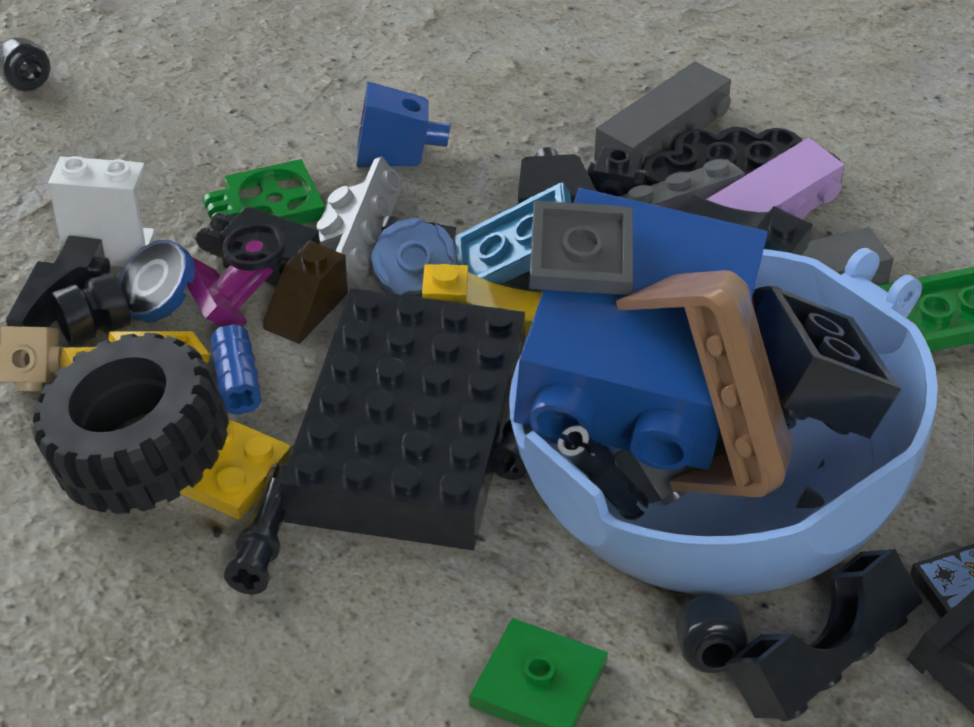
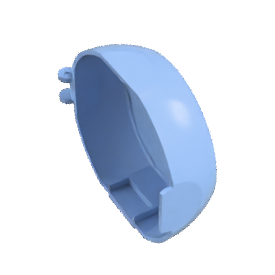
[509,248,938,596]

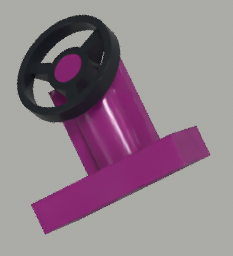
[186,223,285,327]

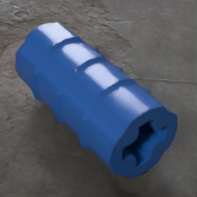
[210,324,262,415]

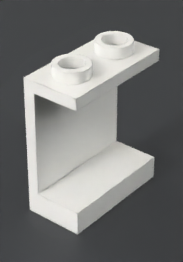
[48,156,157,267]

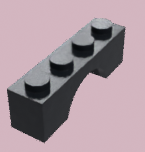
[725,549,923,722]

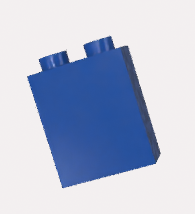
[514,188,768,471]

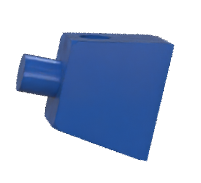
[356,82,450,167]

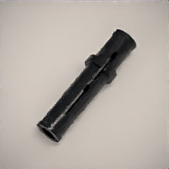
[558,426,648,520]

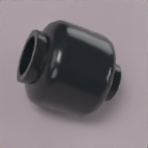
[0,37,51,91]
[676,595,748,673]

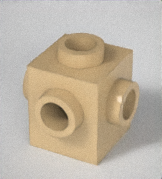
[0,326,63,391]

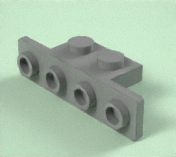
[316,156,402,289]

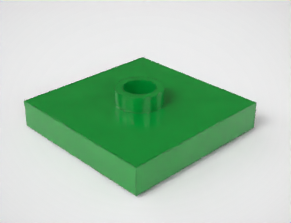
[469,618,608,727]

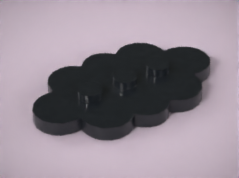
[643,126,843,186]

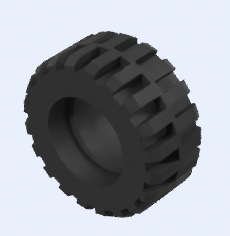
[32,333,229,514]

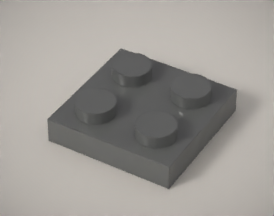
[529,200,633,295]

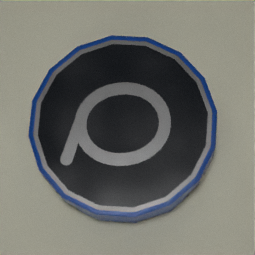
[119,239,195,323]

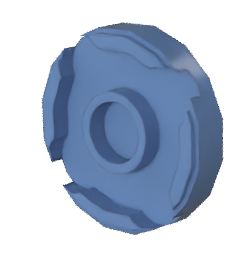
[371,218,457,298]

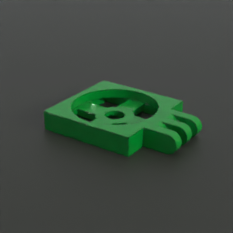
[202,159,325,224]

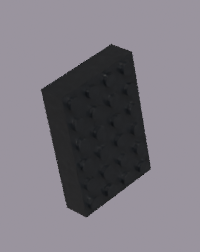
[280,288,525,551]

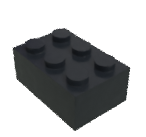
[755,286,901,439]

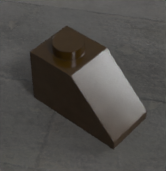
[263,241,348,344]

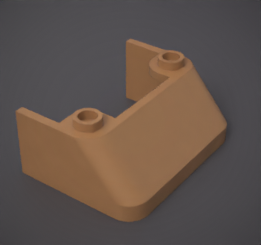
[616,270,792,497]

